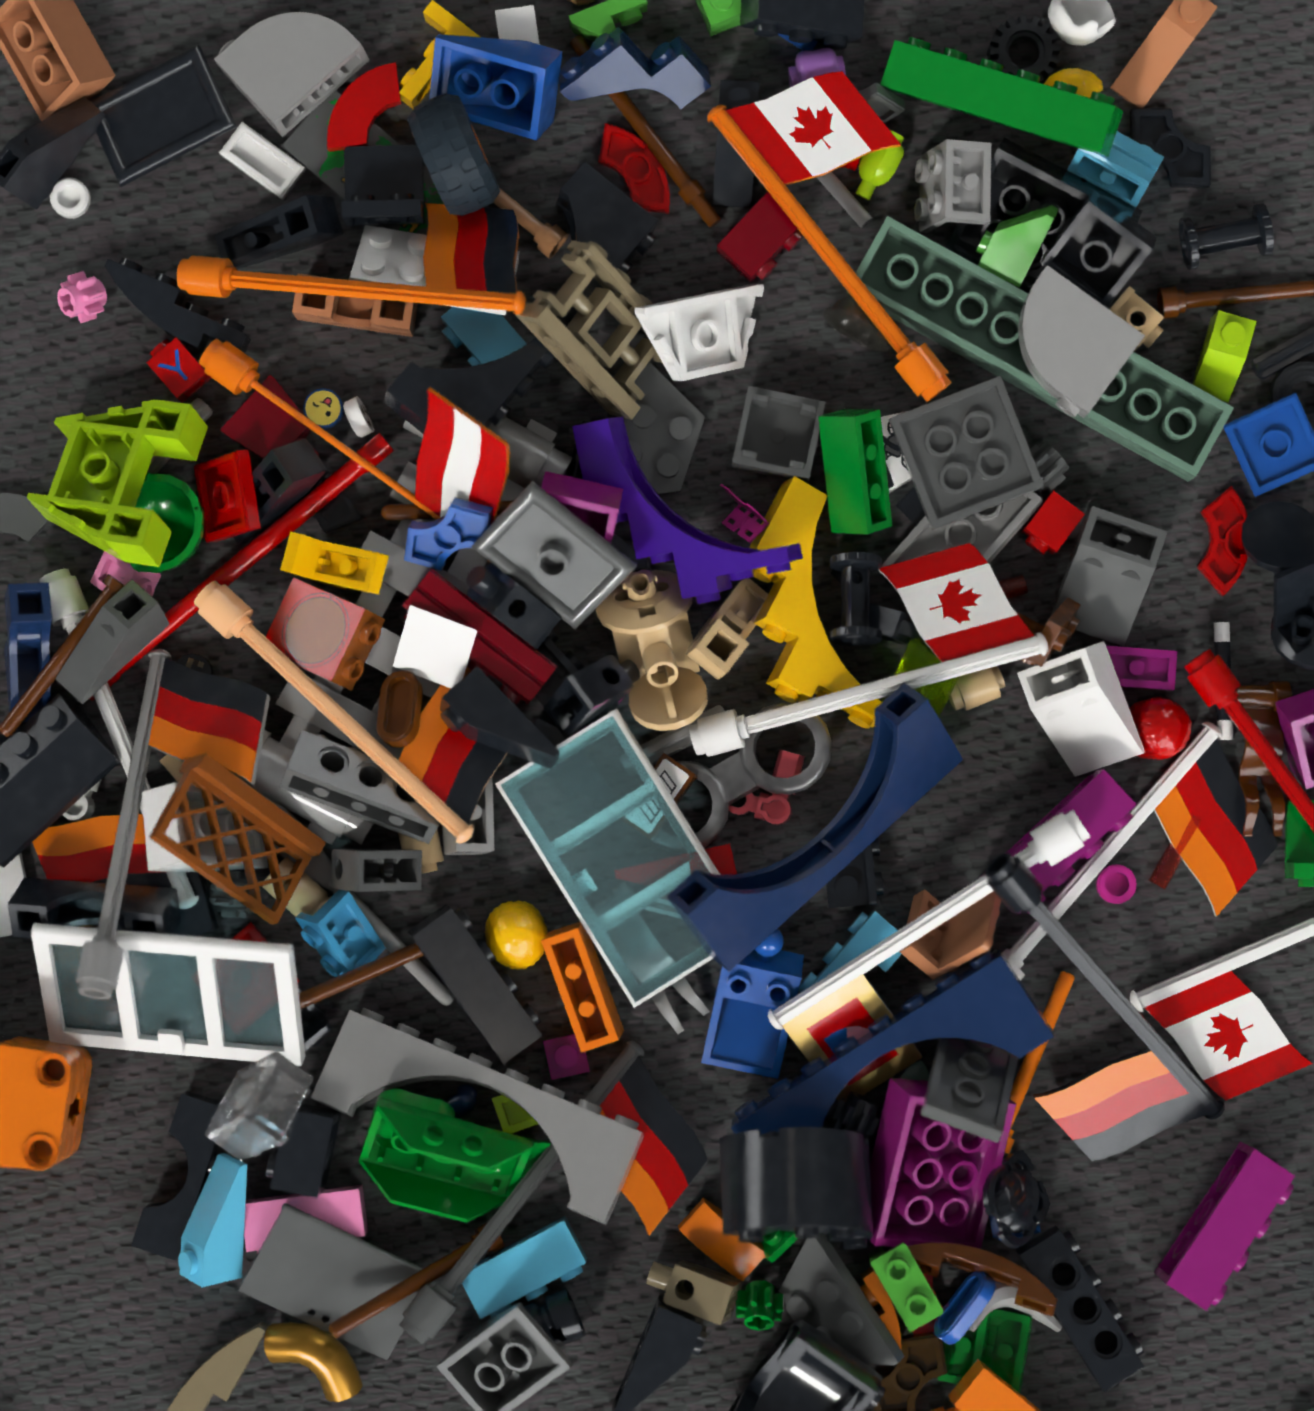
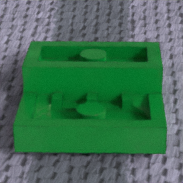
[937,1308,1033,1393]

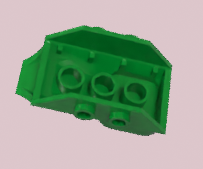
[358,1088,551,1223]

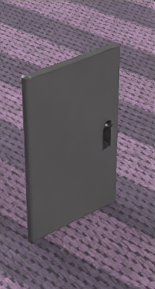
[238,1203,432,1360]

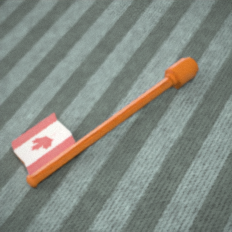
[707,71,952,402]

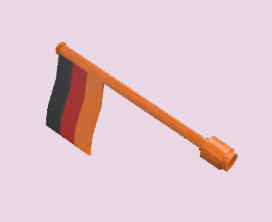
[177,203,526,315]

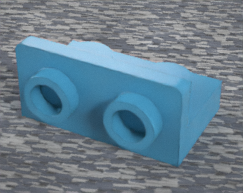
[295,890,386,977]

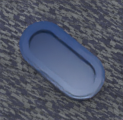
[934,1271,996,1345]

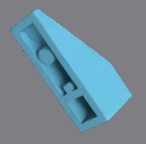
[178,1153,247,1287]

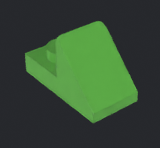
[569,0,647,42]

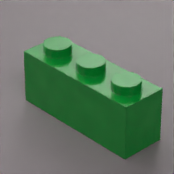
[818,409,893,534]

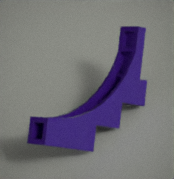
[572,417,803,604]

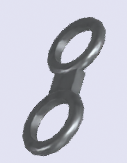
[651,702,832,853]

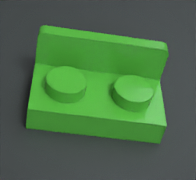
[868,1243,943,1332]

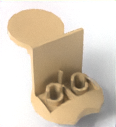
[596,569,708,731]

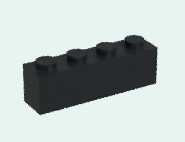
[408,904,542,1064]

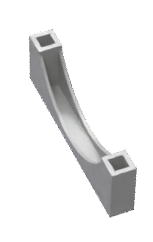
[311,1008,644,1225]

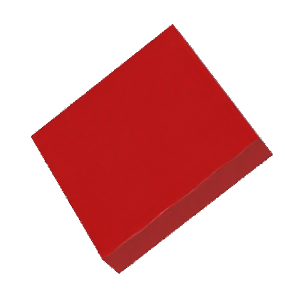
[194,450,261,542]

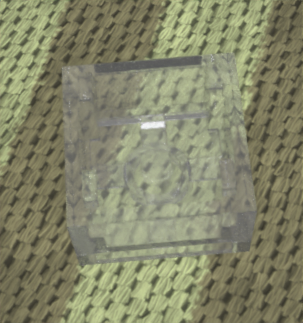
[204,1051,314,1161]

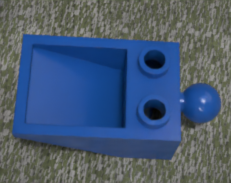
[701,928,804,1079]

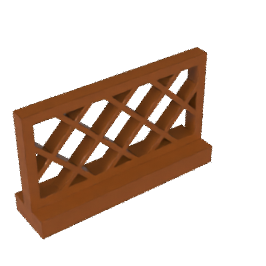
[149,753,326,925]

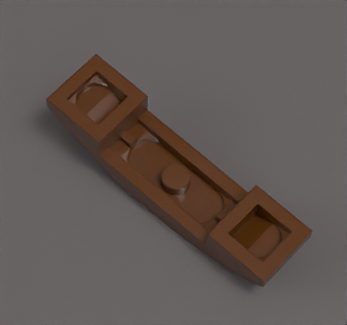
[908,1243,1057,1317]

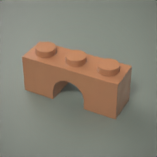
[292,273,418,337]

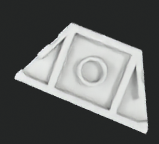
[634,284,764,381]

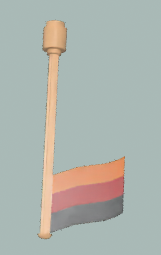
[194,581,507,843]

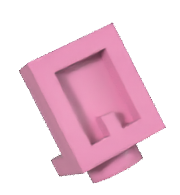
[90,551,161,597]

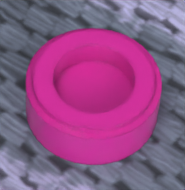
[1096,864,1137,904]

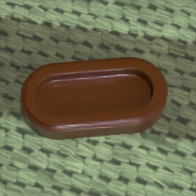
[376,670,423,748]

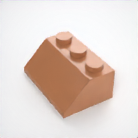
[0,0,116,121]

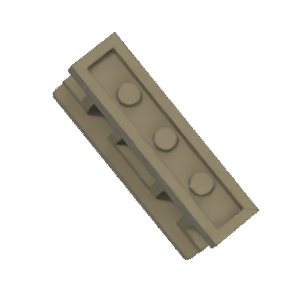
[515,241,662,420]

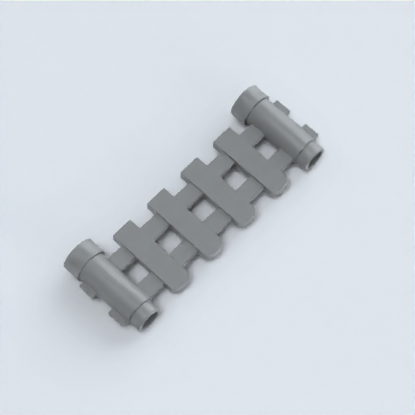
[235,417,573,845]

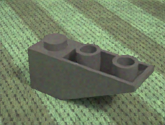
[55,580,170,705]

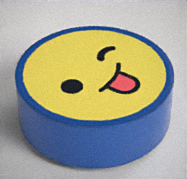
[303,389,344,429]

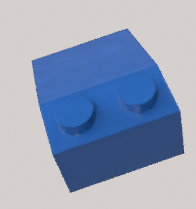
[429,34,563,141]

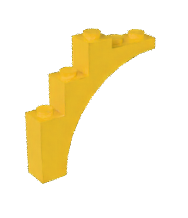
[749,476,882,729]

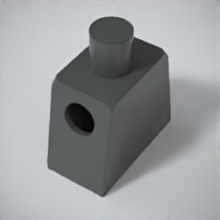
[331,848,422,892]

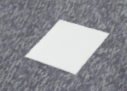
[393,605,477,689]

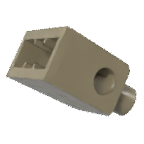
[646,1260,743,1325]

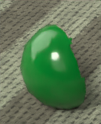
[130,472,204,573]

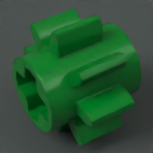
[736,1280,784,1331]

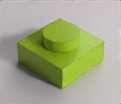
[492,1084,539,1134]

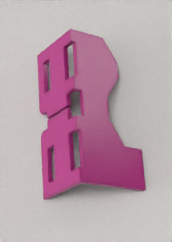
[720,484,769,544]

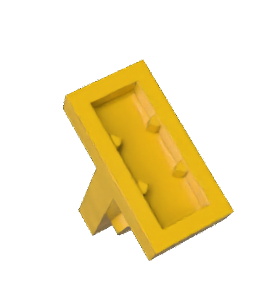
[399,0,480,109]
[280,532,389,595]

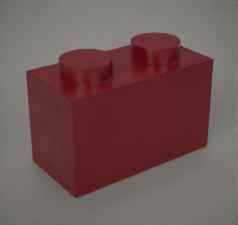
[716,192,804,284]

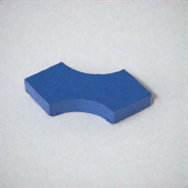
[404,497,493,571]

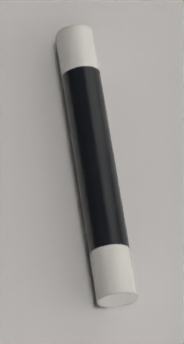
[1214,622,1233,740]

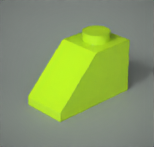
[1192,310,1257,403]

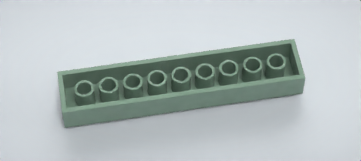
[846,216,1234,482]

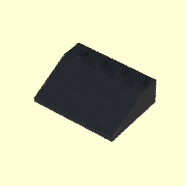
[945,137,1143,293]

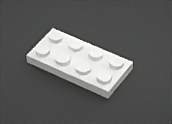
[349,225,520,316]

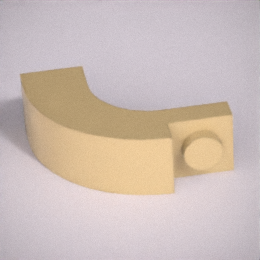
[686,578,768,680]

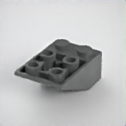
[1051,506,1168,647]

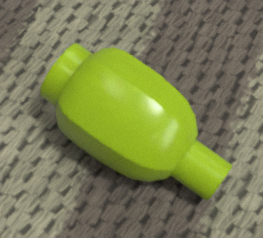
[855,129,904,200]

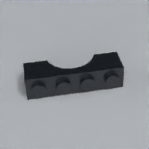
[7,877,181,938]
[131,1091,235,1261]

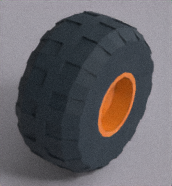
[407,93,500,216]

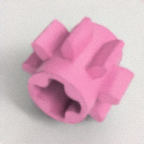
[57,271,107,323]

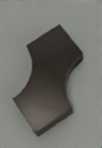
[873,1332,948,1411]

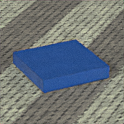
[1223,392,1314,497]

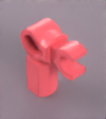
[729,750,805,825]

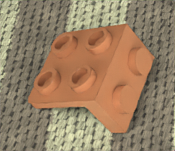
[900,890,1001,980]

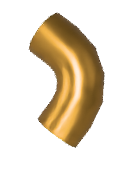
[264,1322,363,1402]

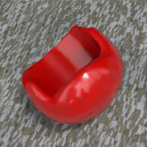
[1129,697,1192,760]

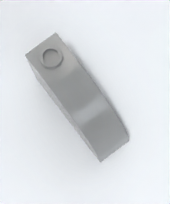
[214,12,370,137]
[1018,265,1145,418]

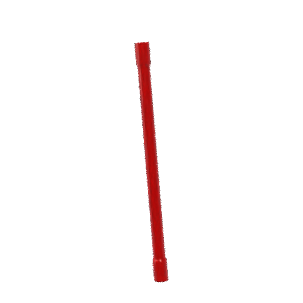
[89,433,394,701]

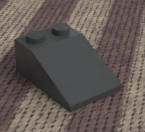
[437,1303,573,1411]

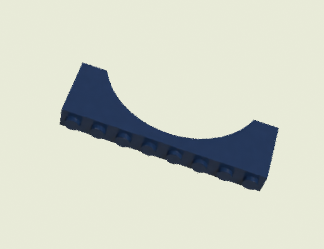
[666,683,963,972]
[731,949,1054,1135]

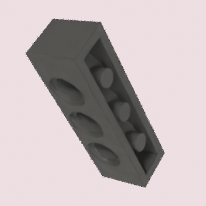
[279,730,440,844]

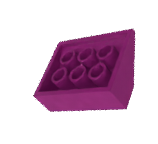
[870,1078,1016,1249]

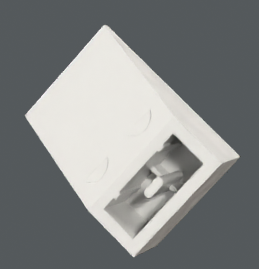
[1017,641,1146,777]

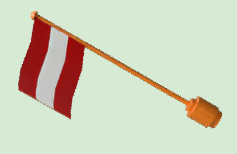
[199,339,510,563]

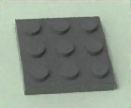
[889,376,1044,531]

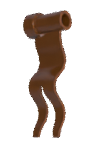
[1236,681,1292,837]

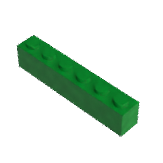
[880,37,1124,157]

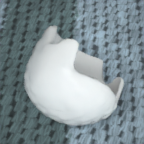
[1048,0,1116,46]

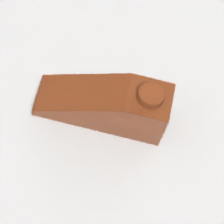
[1110,0,1218,108]

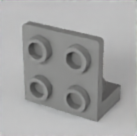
[914,139,991,233]

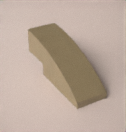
[167,1321,269,1411]

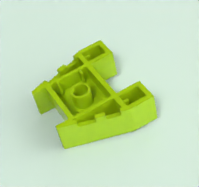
[27,400,208,567]

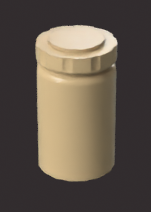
[261,857,332,917]

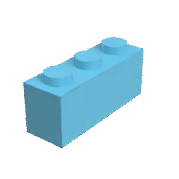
[462,1216,587,1319]

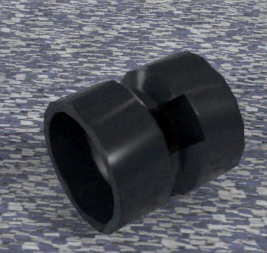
[523,1288,586,1345]

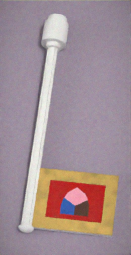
[768,810,1091,1101]

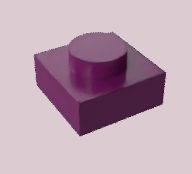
[543,1034,590,1080]

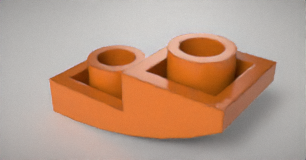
[678,1198,765,1282]
[860,1266,902,1350]

